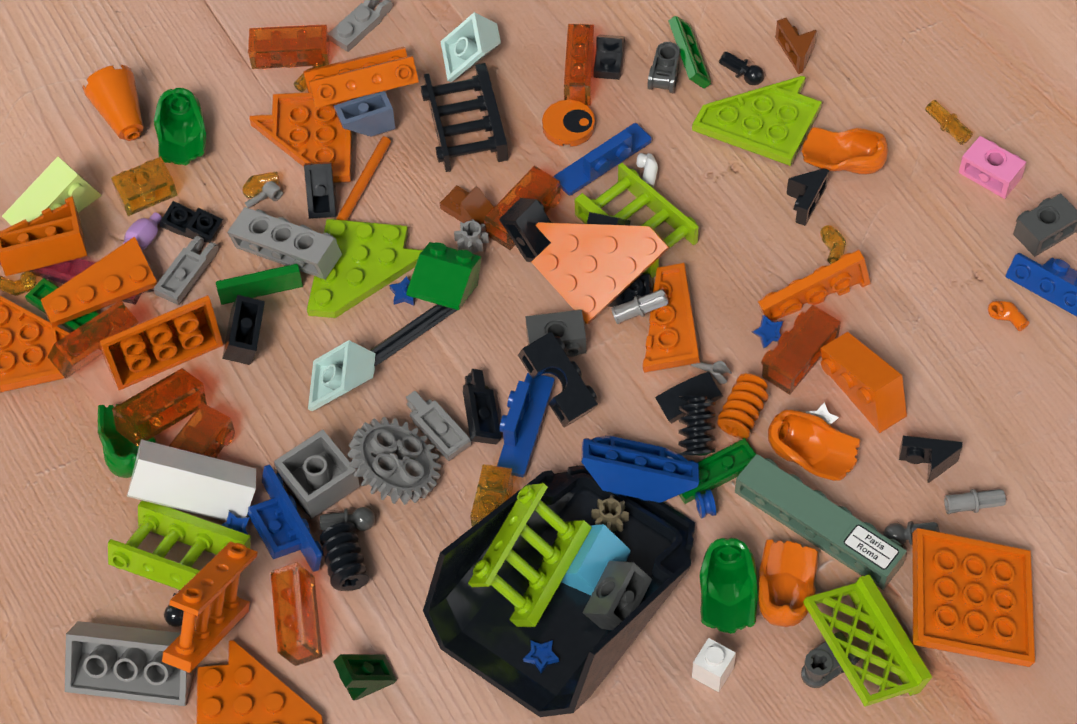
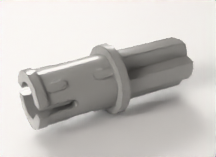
[611,289,668,324]
[944,489,1006,514]

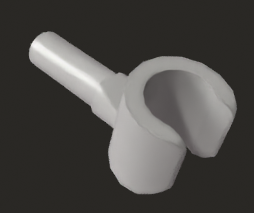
[245,181,283,208]
[691,361,732,384]

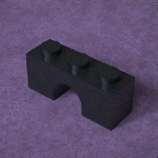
[518,332,598,428]

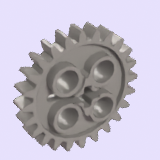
[347,417,441,505]

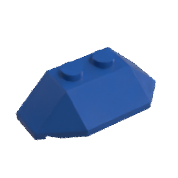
[581,436,699,503]

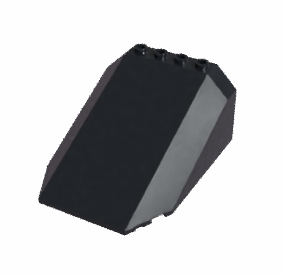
[423,466,695,717]

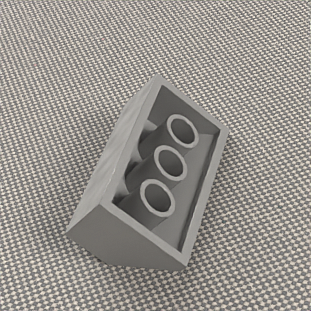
[65,621,195,706]

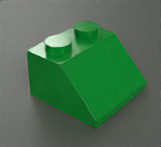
[406,242,482,310]

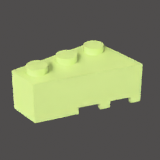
[2,157,102,226]

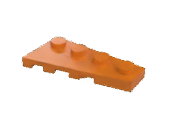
[41,237,157,328]
[758,250,871,321]
[643,263,700,373]

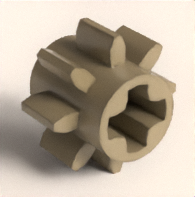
[591,496,629,532]

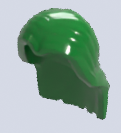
[154,88,206,166]
[98,404,156,478]
[700,538,758,634]

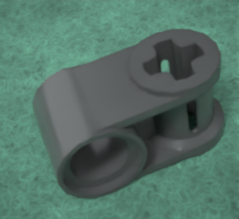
[647,42,679,93]
[801,632,861,688]

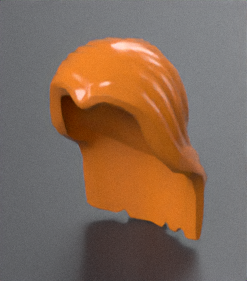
[801,127,888,174]
[768,410,860,481]
[759,539,818,627]

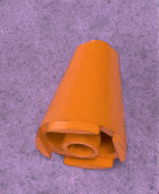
[82,65,143,141]

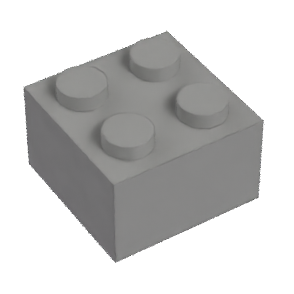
[274,430,360,519]

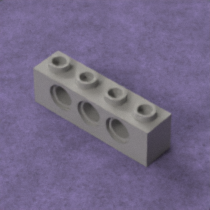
[227,207,342,280]

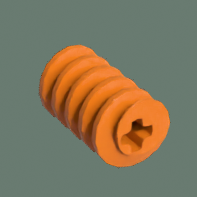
[717,373,769,439]

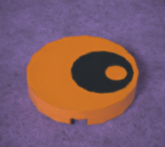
[542,100,595,147]

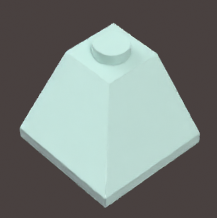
[440,12,501,83]
[308,340,375,411]

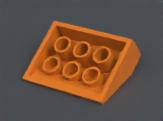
[100,295,224,390]

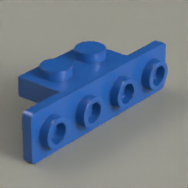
[554,123,651,196]
[1006,253,1077,317]
[497,373,555,478]
[247,464,323,572]

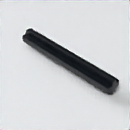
[370,304,457,366]

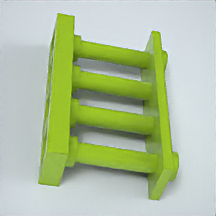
[574,163,699,279]
[468,483,592,627]
[108,501,251,590]

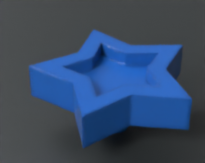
[389,276,414,306]
[752,315,783,348]
[221,511,250,535]
[523,640,559,673]

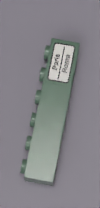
[735,454,907,590]

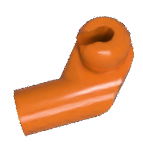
[988,301,1030,331]

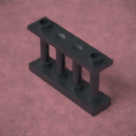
[421,63,508,172]

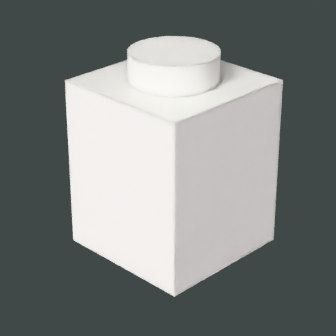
[692,638,736,692]

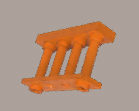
[303,46,419,108]
[162,541,258,673]

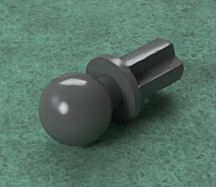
[320,507,375,531]
[883,521,940,546]

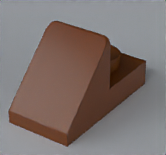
[775,17,817,74]
[440,185,500,232]

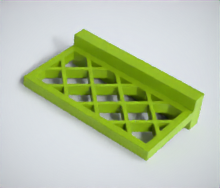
[803,574,932,707]

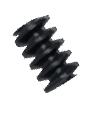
[678,396,716,456]
[320,522,369,591]

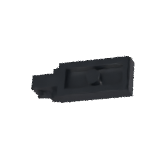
[463,369,501,445]

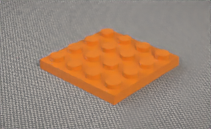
[912,528,1035,667]

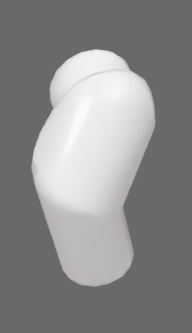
[636,153,658,188]

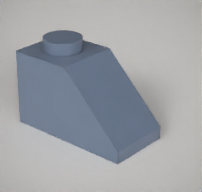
[334,91,395,137]

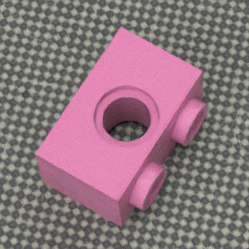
[959,136,1027,199]

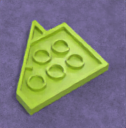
[692,76,822,166]
[307,219,423,318]

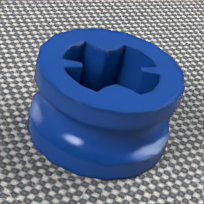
[695,489,716,518]

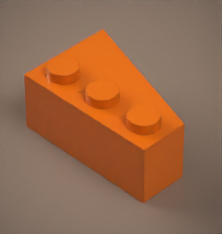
[0,196,88,276]
[820,332,907,433]

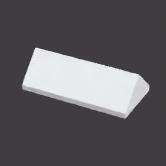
[127,439,256,521]

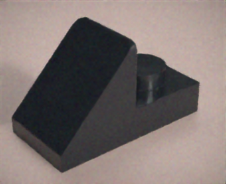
[593,34,625,80]
[304,162,336,219]
[786,169,829,226]
[899,436,963,483]

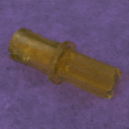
[925,100,973,145]

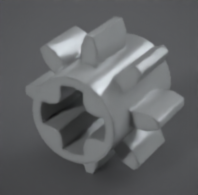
[454,219,489,253]

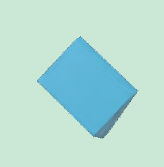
[561,524,631,595]

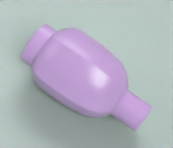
[123,212,162,251]

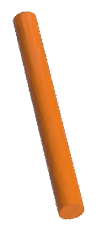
[336,136,391,221]

